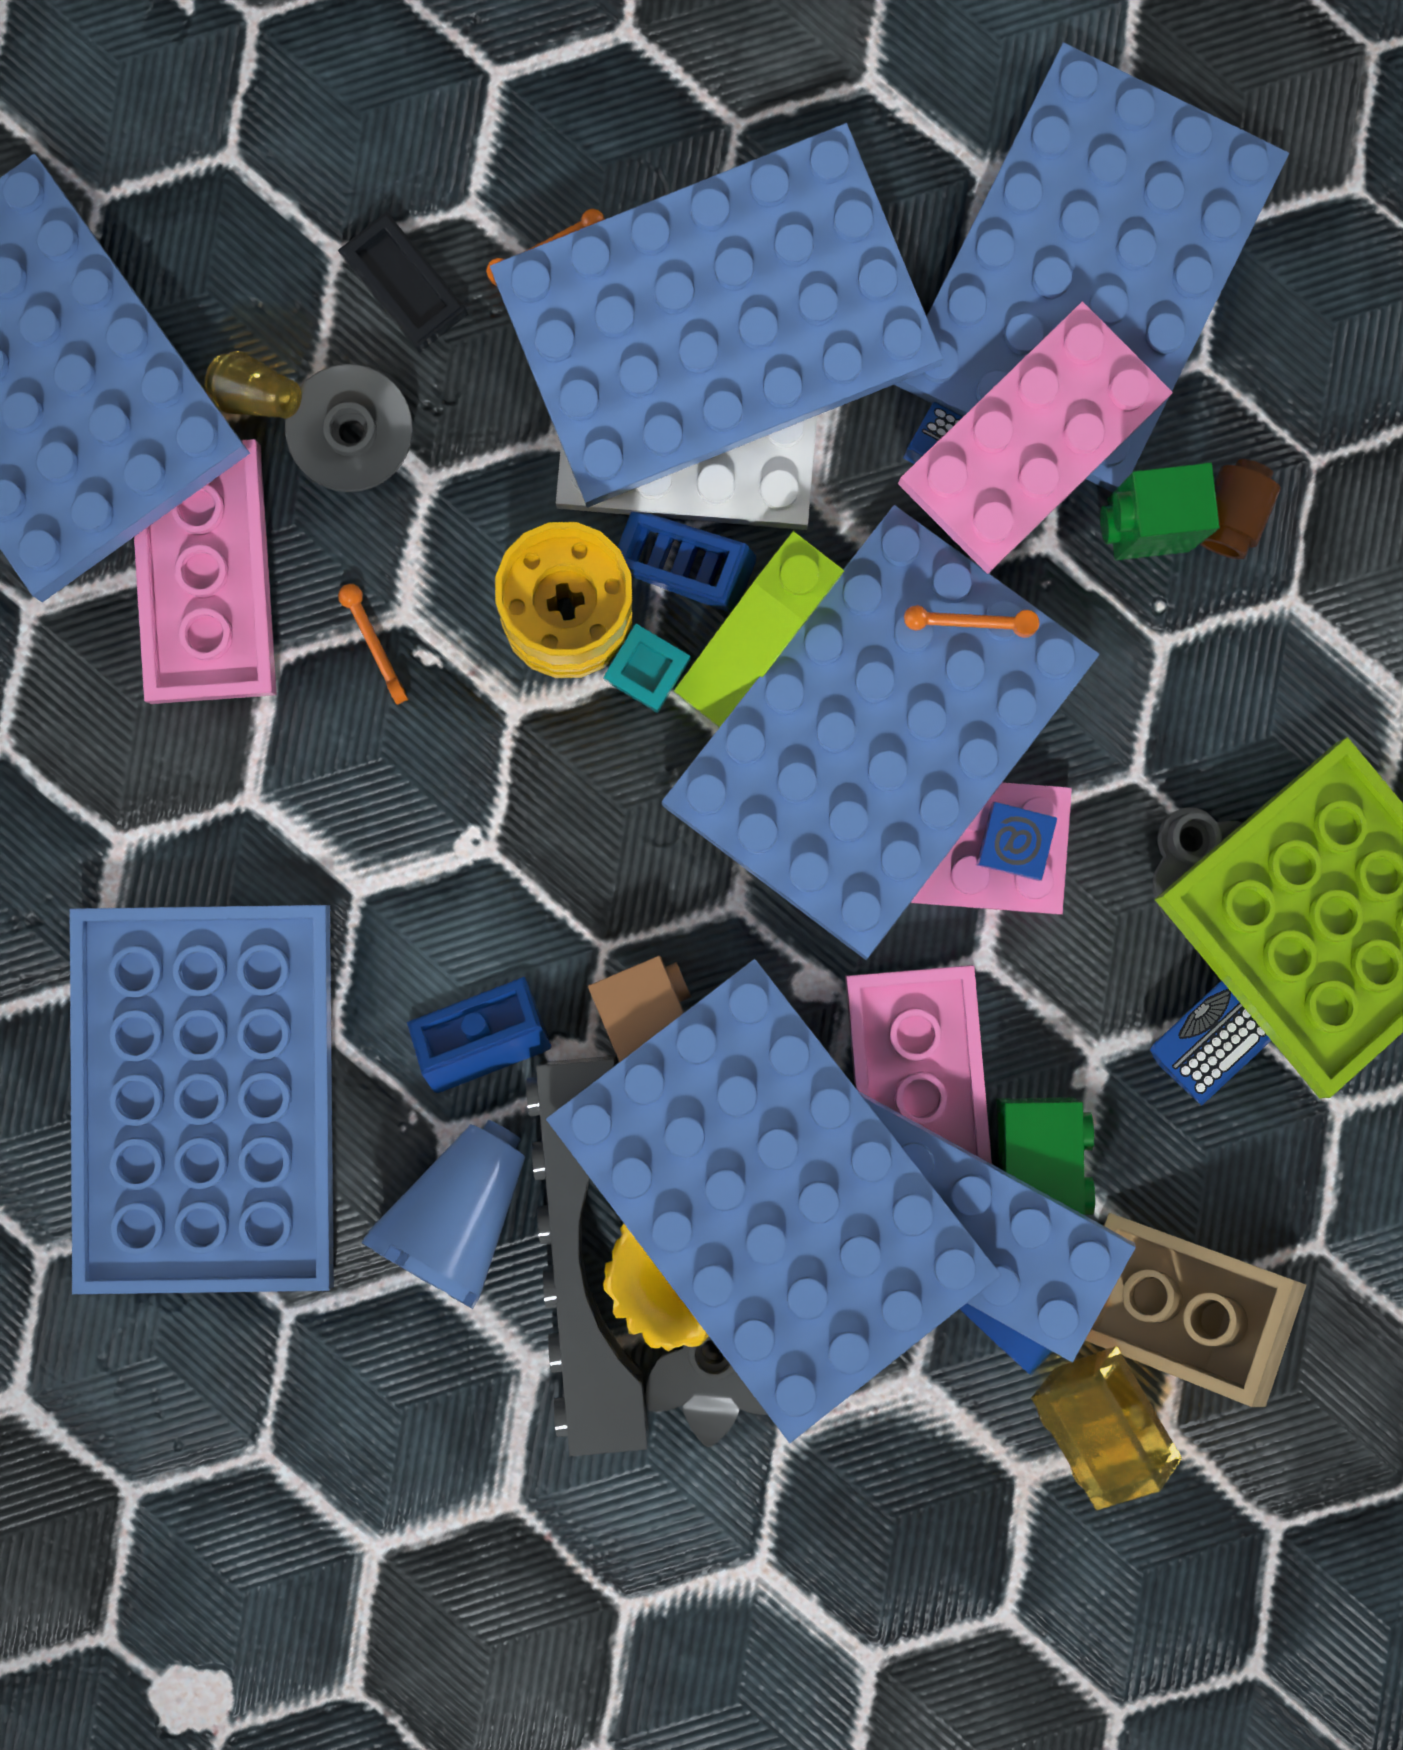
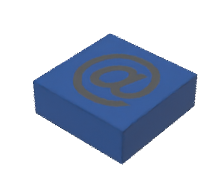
[976,802,1057,881]

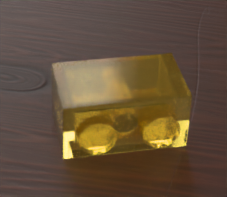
[1031,1346,1182,1511]

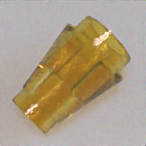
[205,351,302,419]

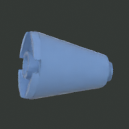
[361,1120,525,1309]

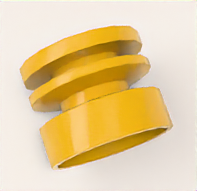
[495,522,632,678]

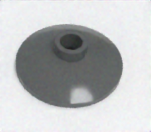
[285,364,413,492]

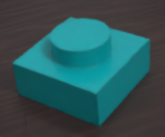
[603,624,691,713]

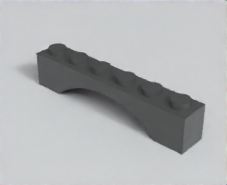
[526,1056,649,1457]

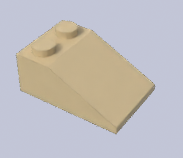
[1085,1213,1306,1407]

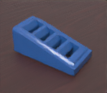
[618,512,756,613]

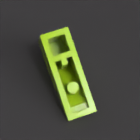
[674,531,844,728]

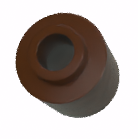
[1200,459,1281,559]

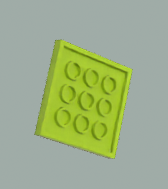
[1154,737,1403,1099]

